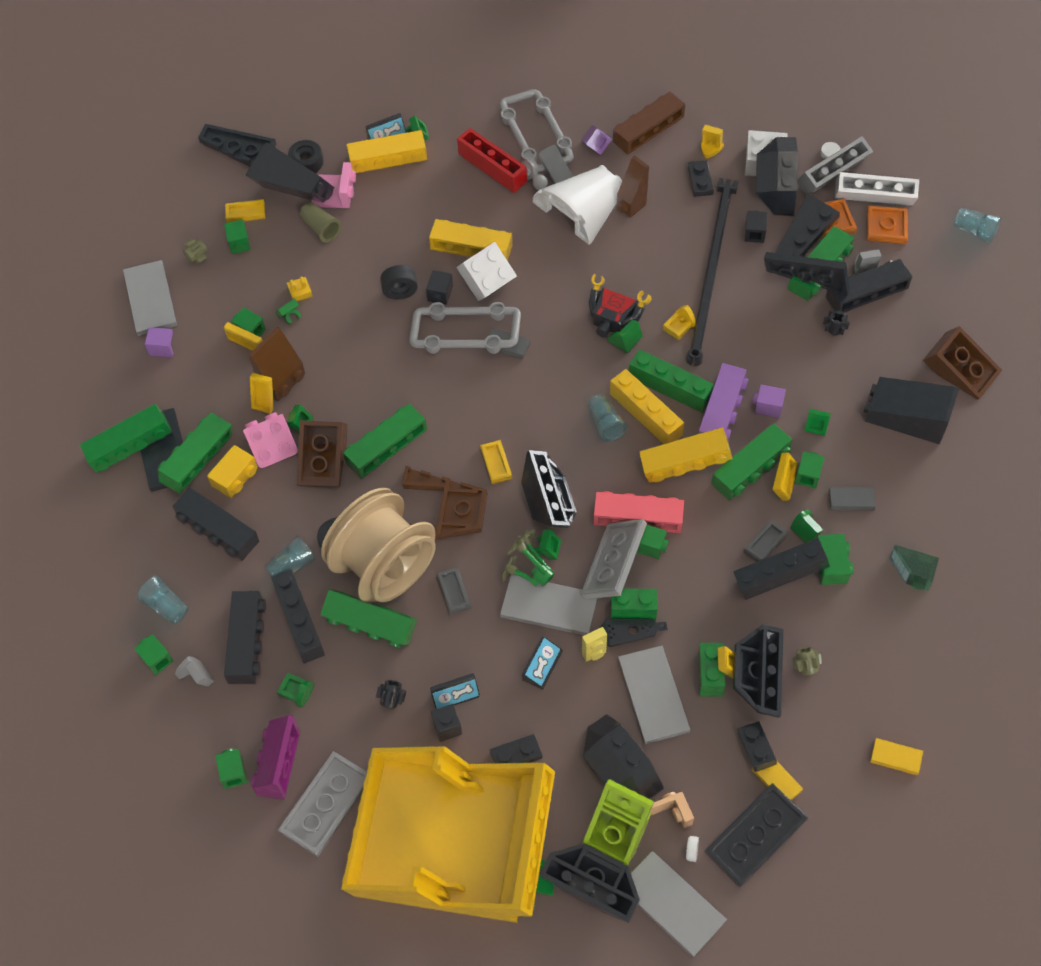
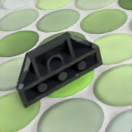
[756,137,798,216]
[521,450,577,528]
[733,624,784,718]
[583,714,664,799]
[539,844,640,923]

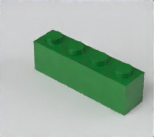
[787,226,854,301]
[629,349,714,413]
[80,403,172,473]
[343,403,427,479]
[158,412,232,494]
[711,423,793,501]
[320,589,418,648]

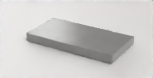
[123,260,178,336]
[580,519,647,599]
[500,575,598,635]
[618,646,690,744]
[278,751,367,857]
[631,851,727,958]

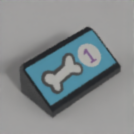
[365,113,406,140]
[522,636,563,690]
[430,673,480,709]

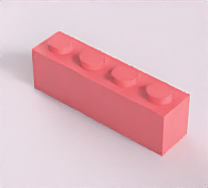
[594,491,684,533]

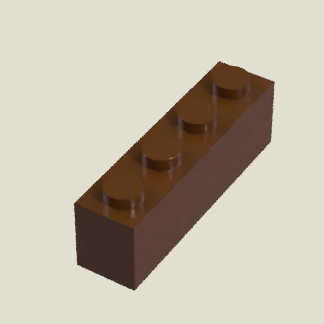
[613,91,685,155]

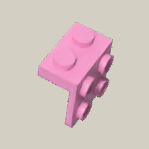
[311,162,356,208]
[242,412,298,468]

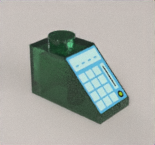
[890,545,939,590]

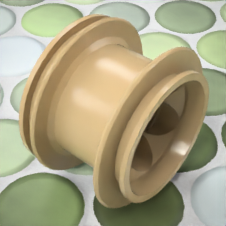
[321,488,436,603]

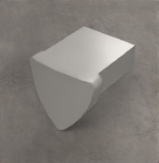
[854,249,882,274]
[175,656,214,687]

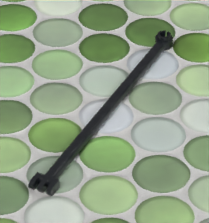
[686,178,738,366]

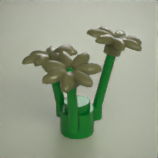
[501,529,555,587]

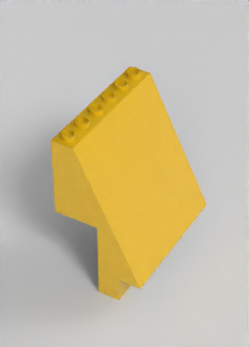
[341,746,555,923]

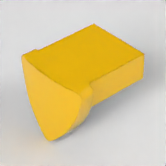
[701,124,724,159]
[663,305,696,341]

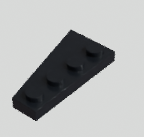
[198,124,276,167]
[776,194,840,257]
[764,252,850,296]

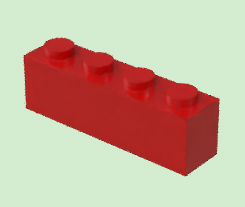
[457,128,527,193]

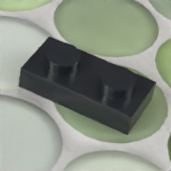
[688,160,714,197]
[737,721,777,772]
[490,734,542,764]

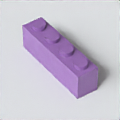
[698,363,749,441]

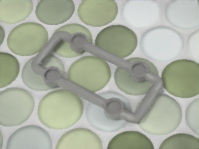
[499,89,574,172]
[409,302,521,354]

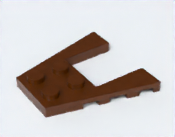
[402,466,488,540]

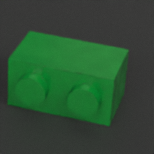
[817,534,854,585]
[611,589,658,621]
[698,643,725,697]

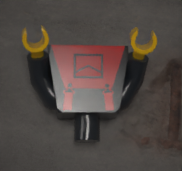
[588,274,651,338]

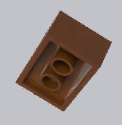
[923,326,1002,400]
[249,327,305,402]
[297,421,348,487]

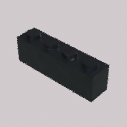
[826,258,913,313]
[173,487,260,561]
[733,538,830,600]
[271,569,325,664]
[224,591,266,684]

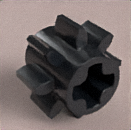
[823,310,850,336]
[376,680,406,708]

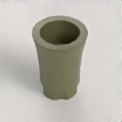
[300,203,342,243]

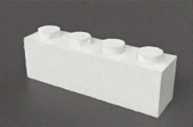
[834,172,919,206]

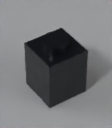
[744,210,767,243]
[426,270,453,305]
[431,704,462,742]

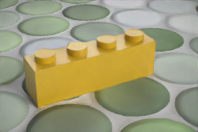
[347,130,427,173]
[429,219,513,261]
[610,369,684,444]
[639,427,733,483]

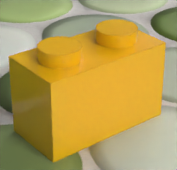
[207,445,258,498]

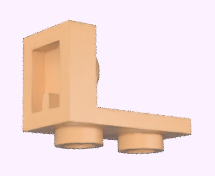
[650,792,694,829]

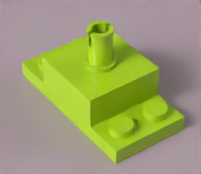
[582,779,654,866]

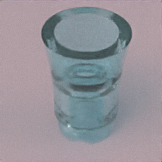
[954,207,1002,243]
[588,394,627,442]
[265,535,316,576]
[137,576,188,624]

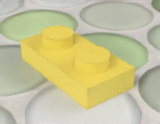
[582,627,607,662]

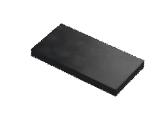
[140,408,183,492]
[705,783,809,888]

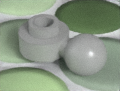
[521,159,548,190]

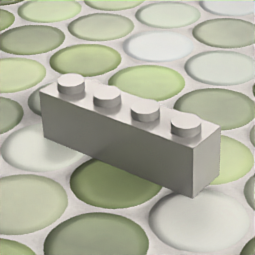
[797,136,873,196]

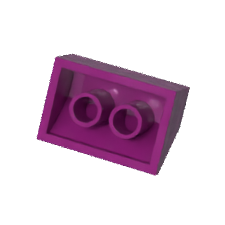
[251,715,301,800]

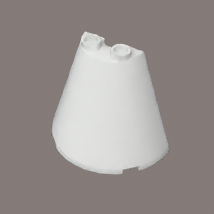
[533,165,622,245]

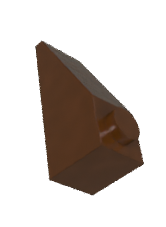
[616,155,649,218]

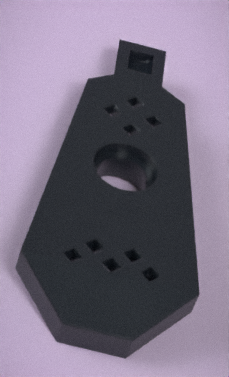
[600,619,668,647]

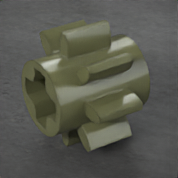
[183,238,208,263]
[792,647,823,675]

